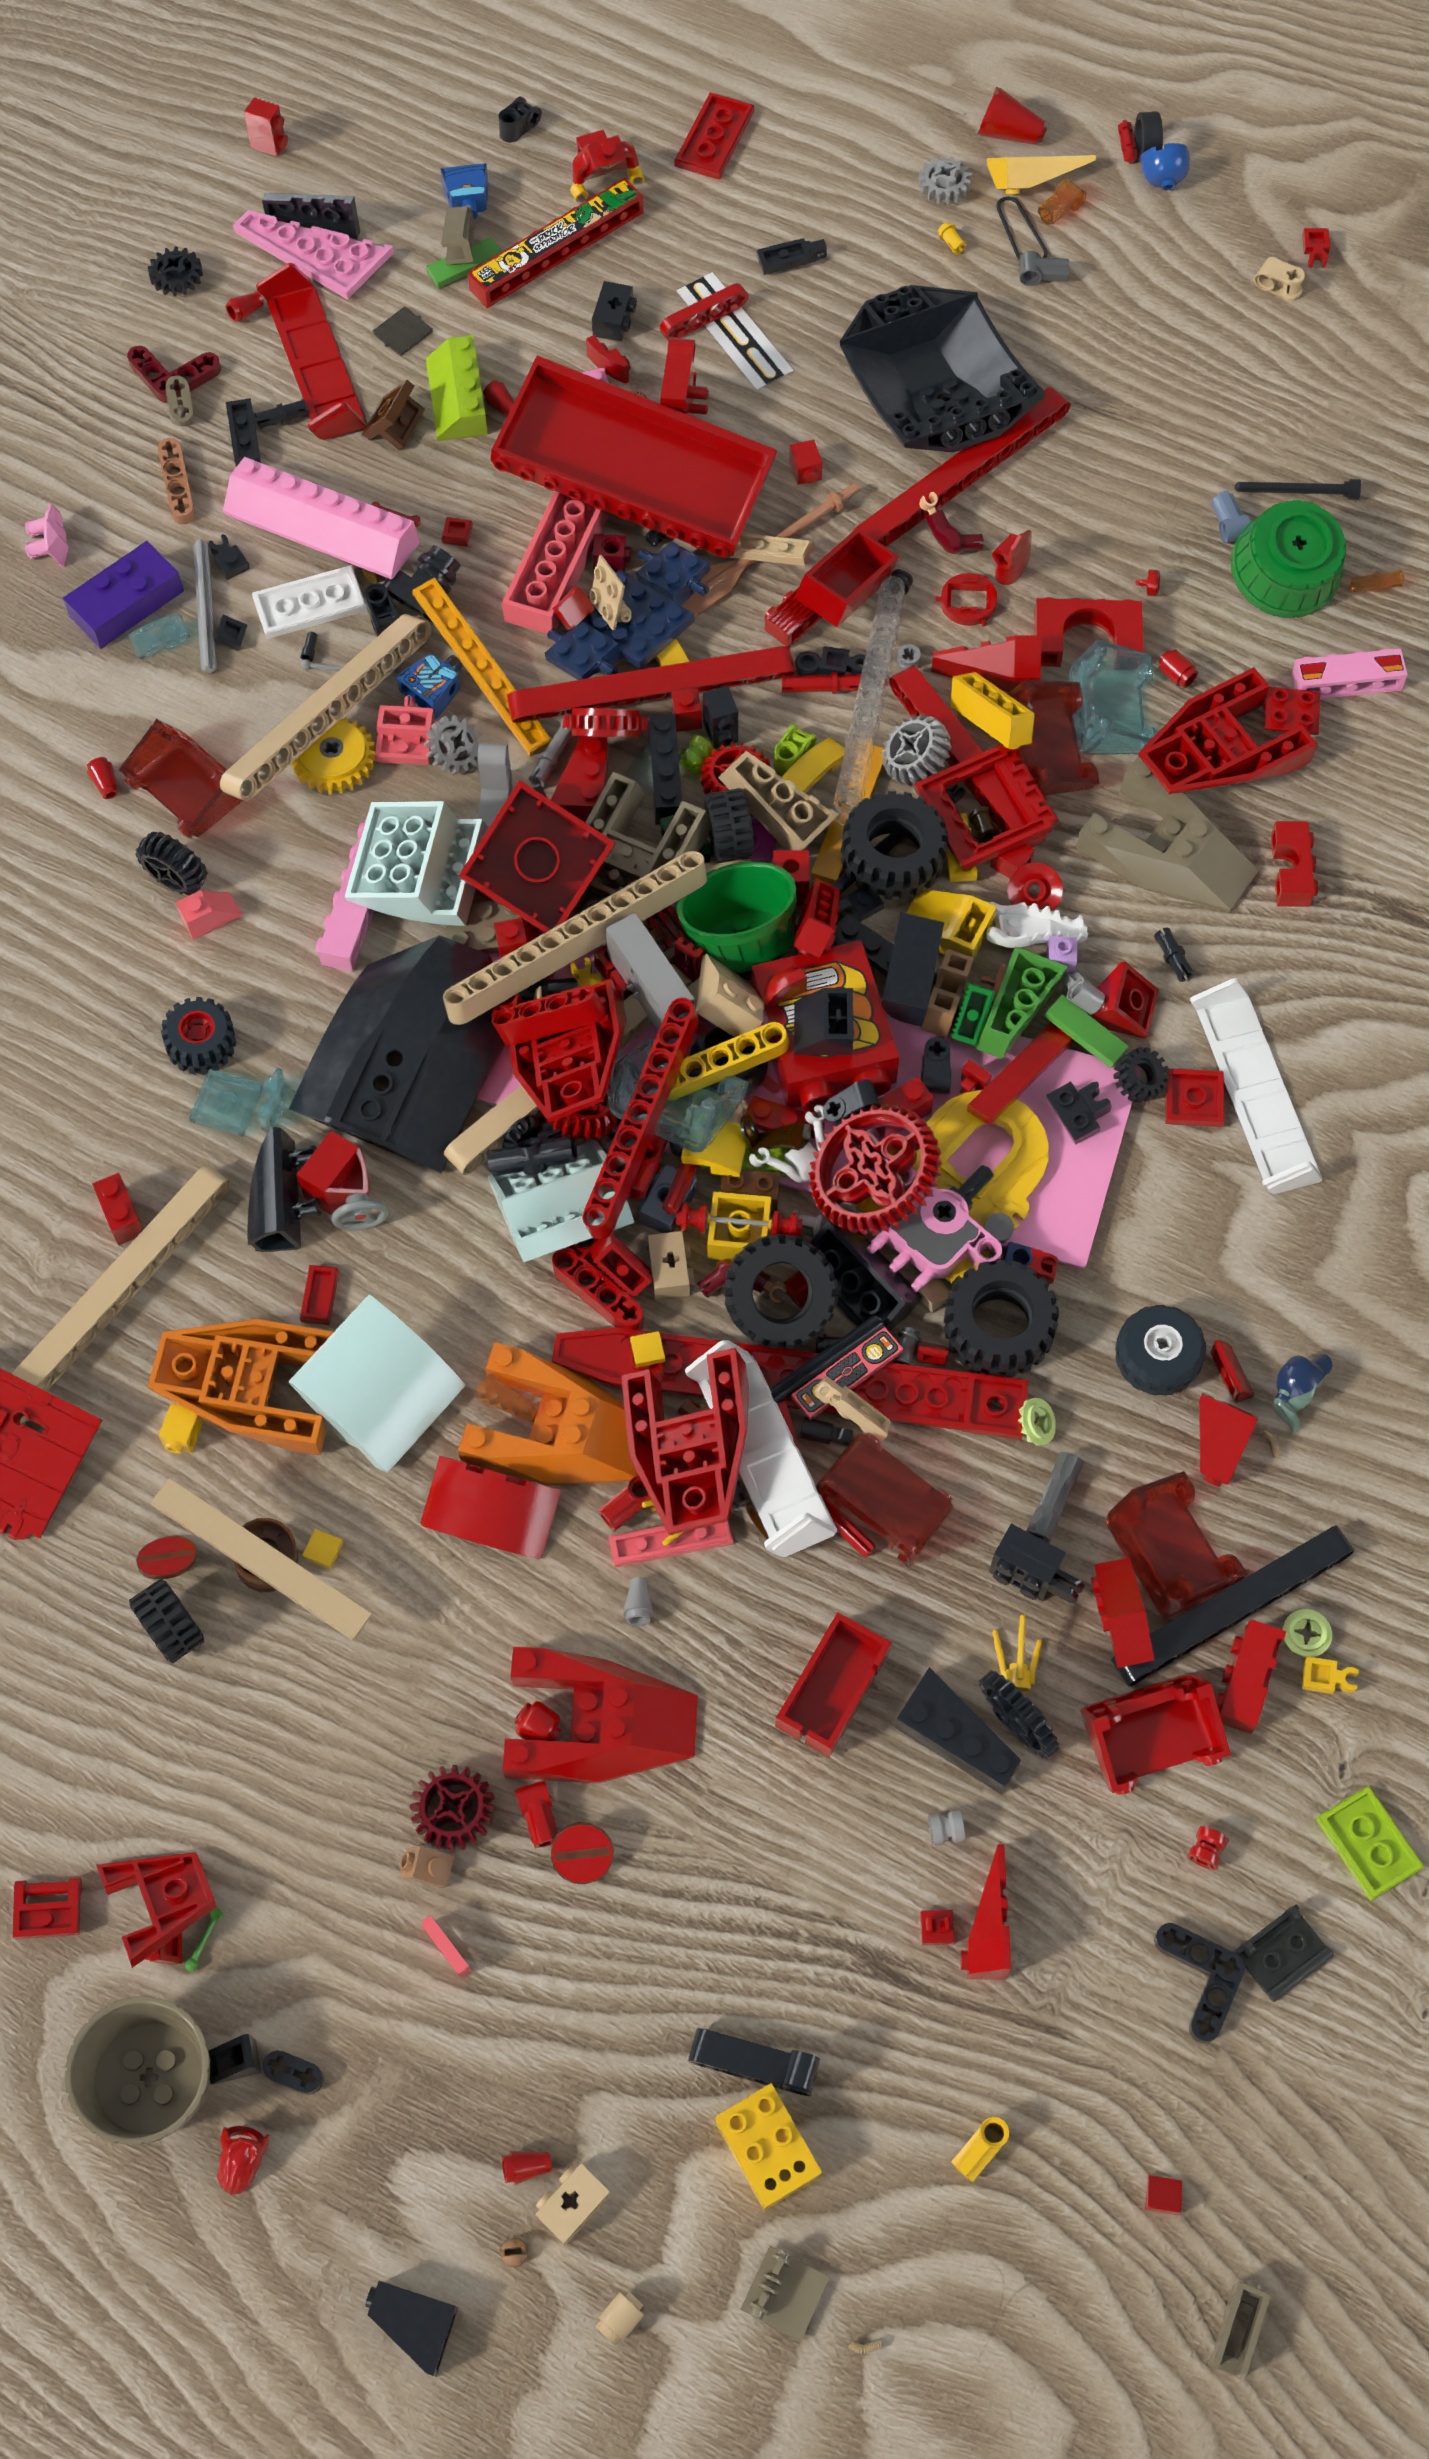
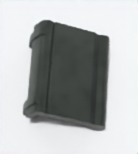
[1235,1904,1334,2002]

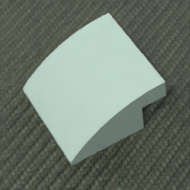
[344,801,489,926]
[487,1139,634,1262]
[289,1295,466,1473]

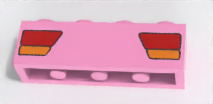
[1291,649,1408,699]

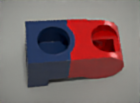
[1002,1242,1058,1284]

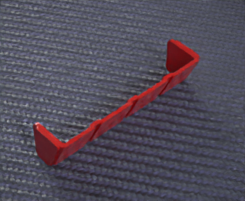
[256,263,368,440]

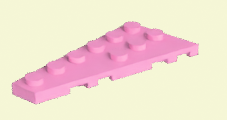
[233,210,394,300]

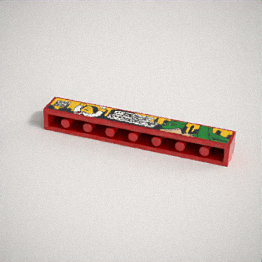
[468,178,644,308]

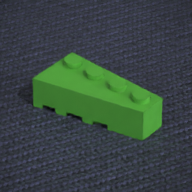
[976,946,1068,1059]

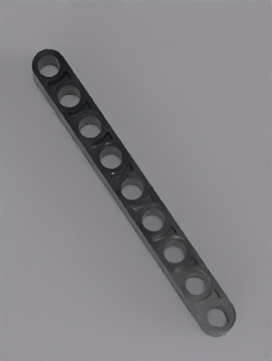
[1111,1525,1355,1687]

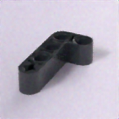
[688,2028,820,2096]

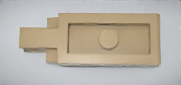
[814,1376,891,1442]

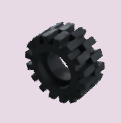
[1113,1047,1169,1102]

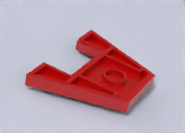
[96,1852,217,1968]

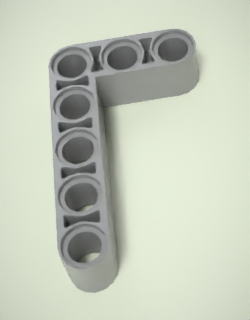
[475,743,512,891]

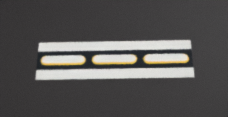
[676,272,793,389]

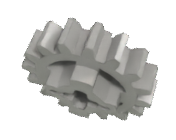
[918,156,972,205]
[424,715,481,775]

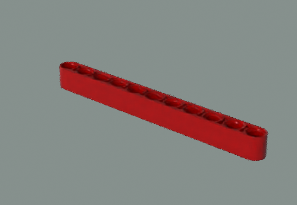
[851,387,1071,547]
[507,646,795,723]

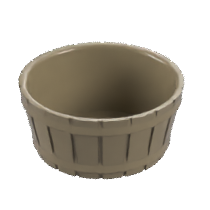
[65,1996,210,2145]

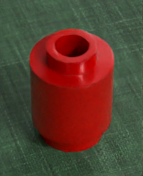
[1158,649,1198,688]

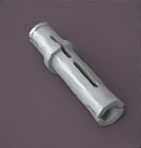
[528,722,573,787]

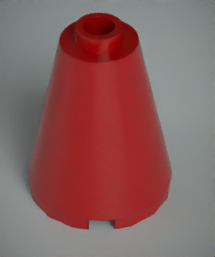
[977,86,1047,145]

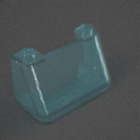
[1069,639,1158,755]
[608,1039,749,1152]

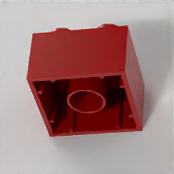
[458,780,616,933]

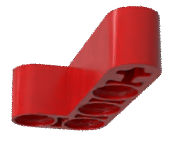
[492,985,606,1046]
[552,1237,644,1330]

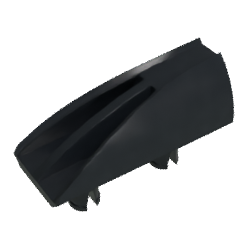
[247,1127,322,1252]

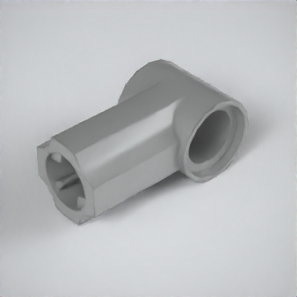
[1062,971,1105,1015]

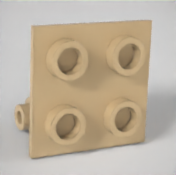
[589,555,632,630]

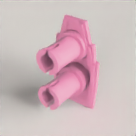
[25,503,69,567]

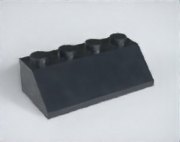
[810,1220,923,1331]

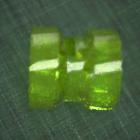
[678,735,714,774]

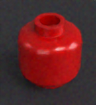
[513,1701,561,1741]

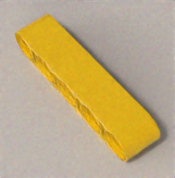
[657,1022,790,1101]

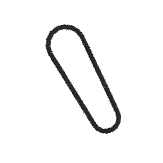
[996,196,1048,260]

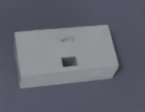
[606,913,694,1031]

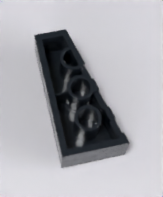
[895,1667,1021,1795]

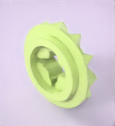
[1018,1398,1056,1446]
[1282,1609,1332,1659]

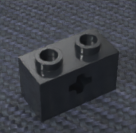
[592,281,637,342]

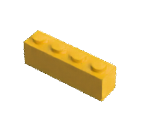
[950,672,1035,749]

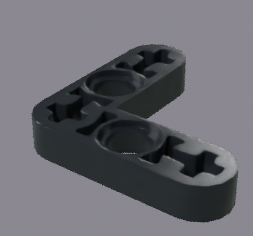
[1154,1923,1245,2044]

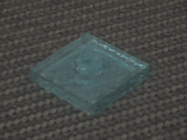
[189,1069,263,1137]

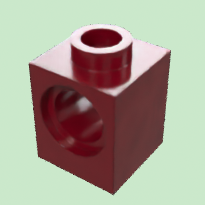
[592,534,631,572]

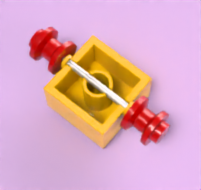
[676,1191,803,1260]

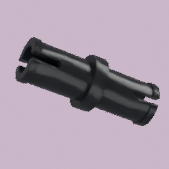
[255,399,309,429]
[1154,927,1195,982]

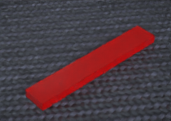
[967,1022,1075,1126]

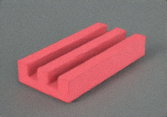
[421,1915,472,1978]

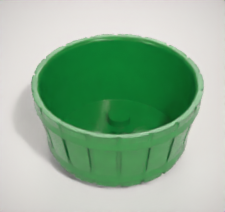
[1231,500,1346,618]
[677,862,797,973]

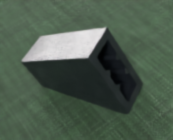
[365,2281,458,2377]

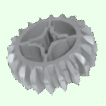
[881,714,952,787]

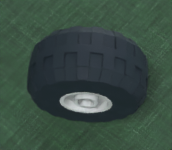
[1115,1305,1206,1396]

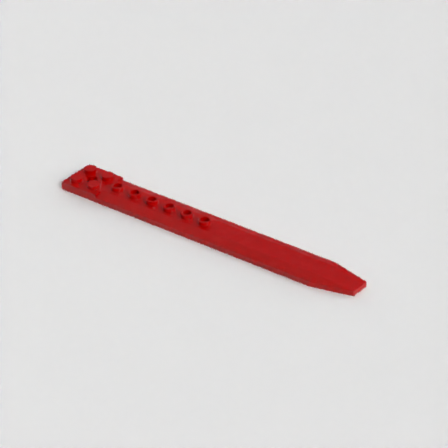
[552,1327,1029,1440]

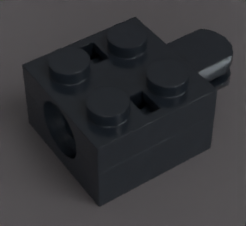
[989,1523,1085,1603]

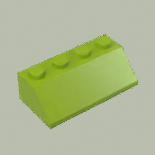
[426,335,488,441]

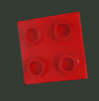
[1263,687,1320,735]

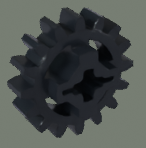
[148,246,203,296]

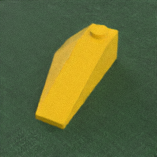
[987,155,1096,194]

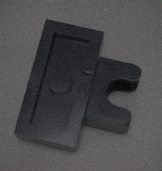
[1046,1081,1112,1145]

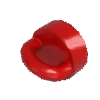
[1135,569,1160,596]

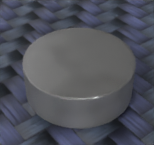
[984,1213,1014,1244]

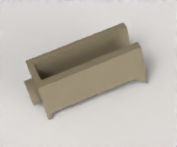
[441,206,476,265]
[1207,2279,1271,2379]

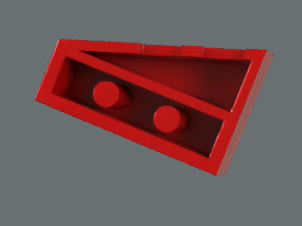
[550,736,609,823]
[1091,1557,1155,1668]
[1216,1619,1287,1734]

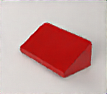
[1210,1340,1254,1403]

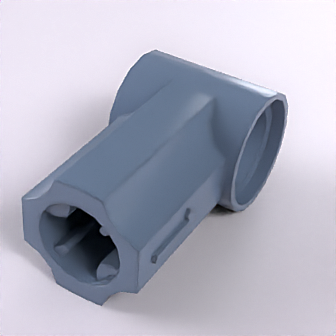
[1211,491,1251,543]

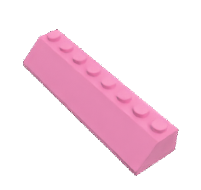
[223,457,420,579]

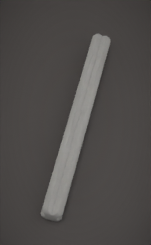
[193,539,217,674]

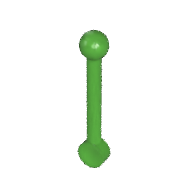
[185,1907,223,1972]

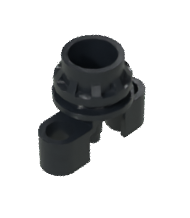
[382,545,461,624]

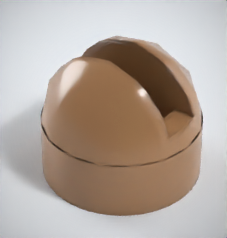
[500,2238,527,2267]

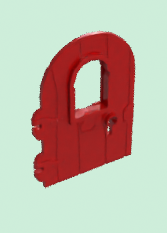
[0,1368,103,1540]

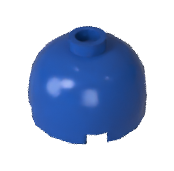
[1140,143,1190,190]

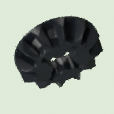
[502,1115,541,1148]

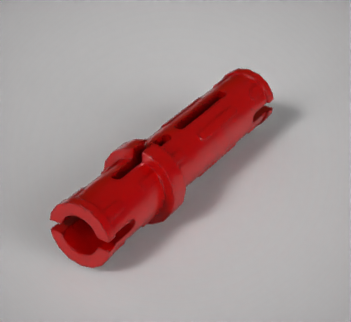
[781,672,862,694]

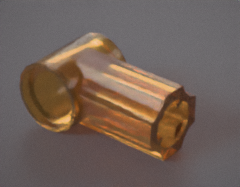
[1038,178,1087,225]

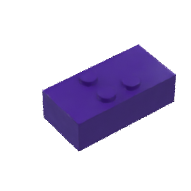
[63,541,184,649]

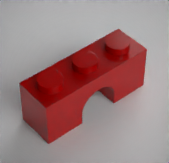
[1271,821,1319,907]

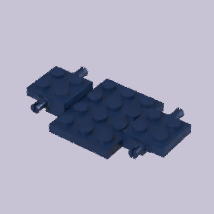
[544,541,710,680]

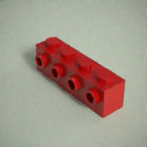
[794,878,840,958]

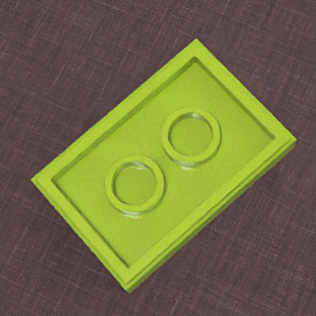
[1315,1785,1425,1902]

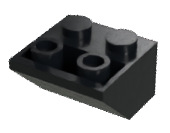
[794,988,854,1056]

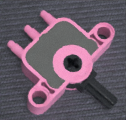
[867,1165,1002,1292]

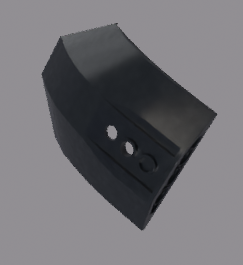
[840,285,1045,453]
[289,935,506,1174]

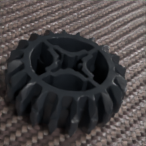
[135,831,208,896]

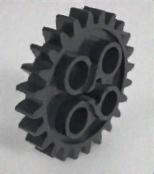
[979,1670,1060,1759]

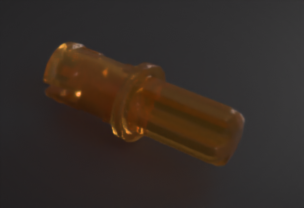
[1350,570,1404,593]

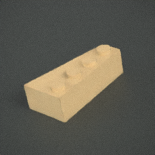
[718,751,839,850]

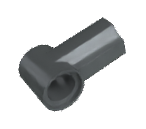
[1019,251,1069,286]

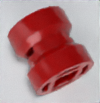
[1187,1826,1229,1870]

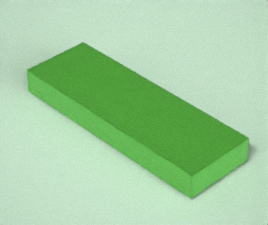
[426,237,502,288]
[1044,994,1129,1069]

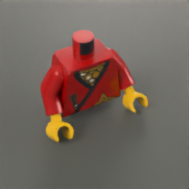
[570,135,645,202]

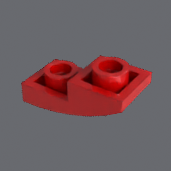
[586,335,631,384]

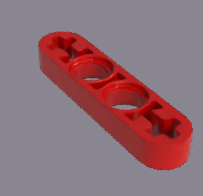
[659,283,749,340]

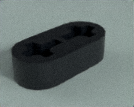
[262,2050,324,2095]

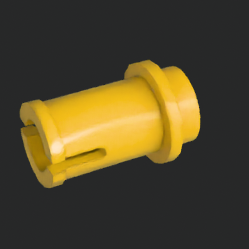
[938,222,967,255]

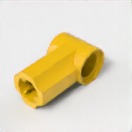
[950,2117,1009,2183]

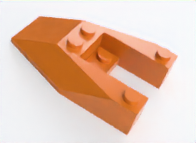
[147,1319,334,1456]
[458,1342,639,1485]

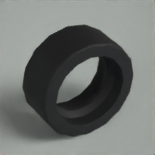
[1134,111,1163,161]

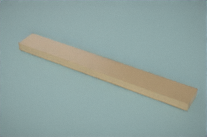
[151,1478,372,1641]

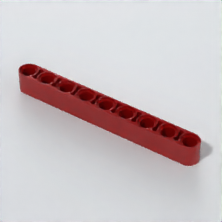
[889,665,1046,848]
[582,997,699,1239]

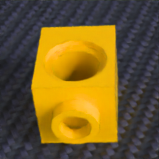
[158,1403,204,1454]

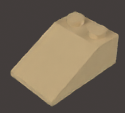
[696,954,764,1037]

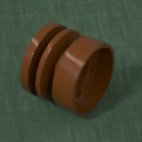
[233,1518,298,1593]

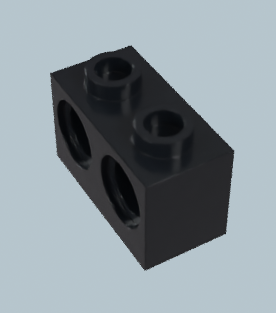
[703,686,739,749]

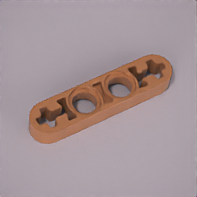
[158,438,195,524]

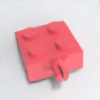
[375,696,435,765]

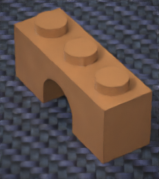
[920,949,974,1038]

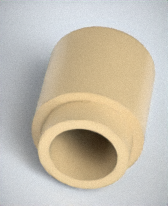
[595,2291,645,2346]

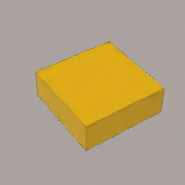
[630,1331,665,1368]
[302,1529,344,1570]

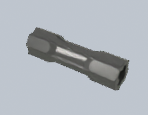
[1026,1452,1084,1543]

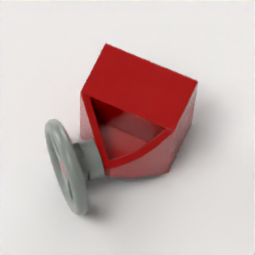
[296,1131,389,1231]

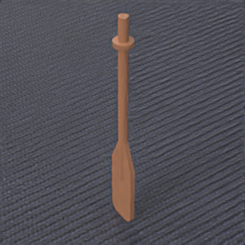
[681,483,860,618]

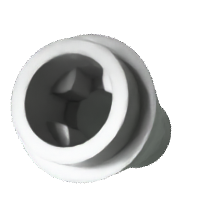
[623,1578,653,1626]

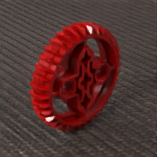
[808,1103,942,1236]

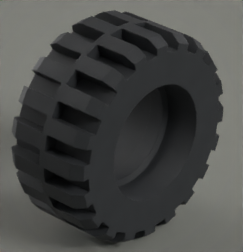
[841,791,948,900]
[723,1234,838,1349]
[944,1260,1059,1377]

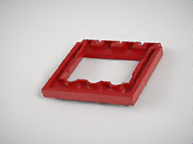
[914,744,1059,872]

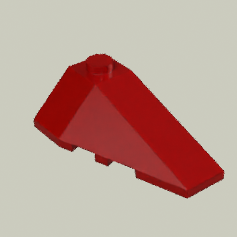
[931,635,1042,695]
[960,1844,1011,1980]

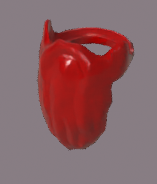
[217,2126,269,2195]

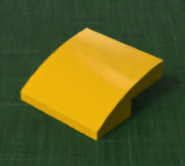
[681,1112,750,1177]

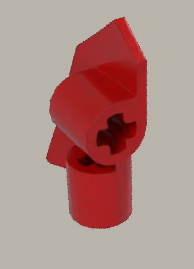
[992,530,1032,585]

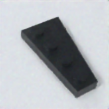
[262,193,360,239]

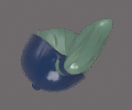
[1273,1354,1333,1433]

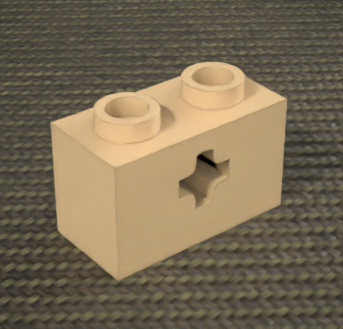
[647,1231,695,1300]
[535,2163,611,2246]

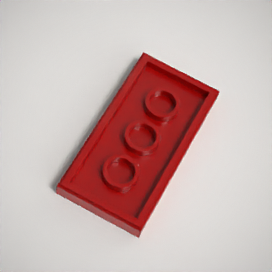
[674,92,754,180]

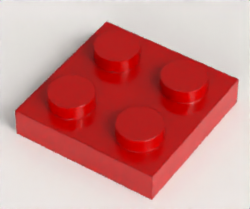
[1165,1068,1224,1127]

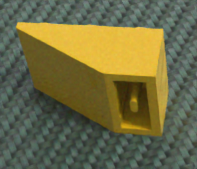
[896,889,997,961]

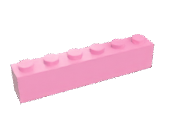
[316,814,375,972]

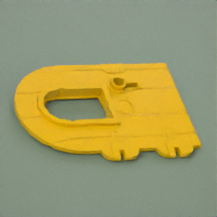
[853,1090,1049,1284]

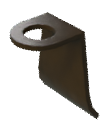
[740,1114,811,1152]

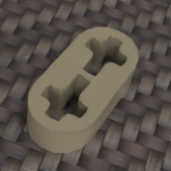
[166,376,193,427]

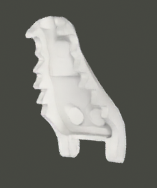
[986,902,1088,948]

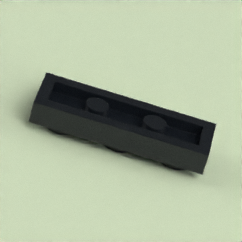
[226,398,261,467]

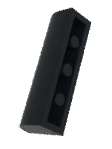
[882,912,944,1027]

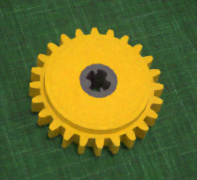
[291,717,376,795]

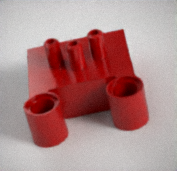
[660,337,709,416]

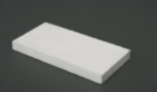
[252,565,367,639]

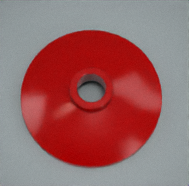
[1007,862,1063,911]

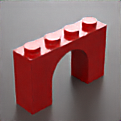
[1034,597,1144,669]

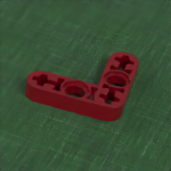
[127,346,221,403]

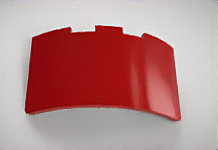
[420,1456,561,1560]

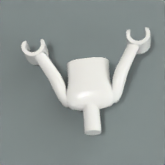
[749,1105,831,1186]

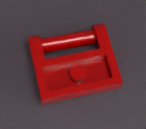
[13,1877,82,1940]

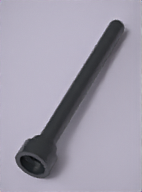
[1235,479,1361,500]

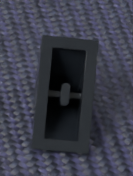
[208,2034,261,2085]

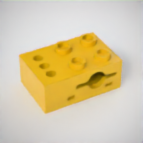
[714,2083,822,2212]

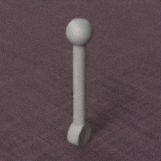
[301,659,344,671]

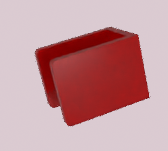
[773,850,810,906]

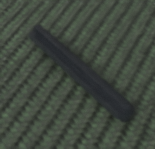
[770,1315,884,1403]

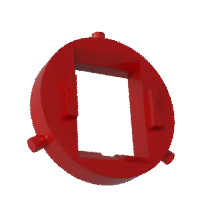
[935,573,997,627]

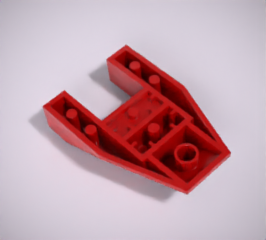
[1138,667,1318,795]
[510,978,627,1122]
[621,1348,749,1535]
[502,1646,698,1783]

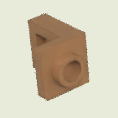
[400,1846,454,1888]

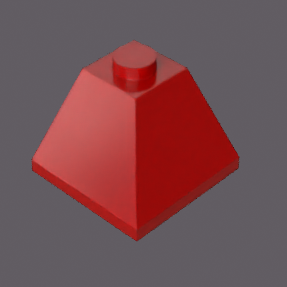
[1088,961,1159,1038]

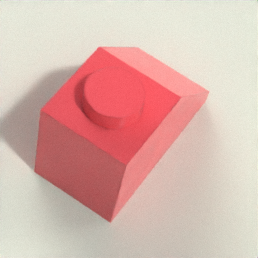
[176,890,243,940]

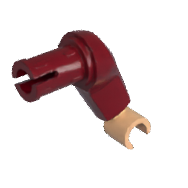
[919,492,984,555]
[697,1258,787,1302]

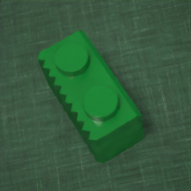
[949,982,995,1046]

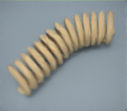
[1262,1430,1282,1458]
[848,2339,882,2354]

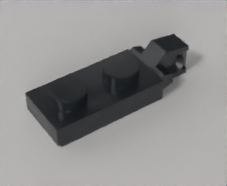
[757,238,827,275]

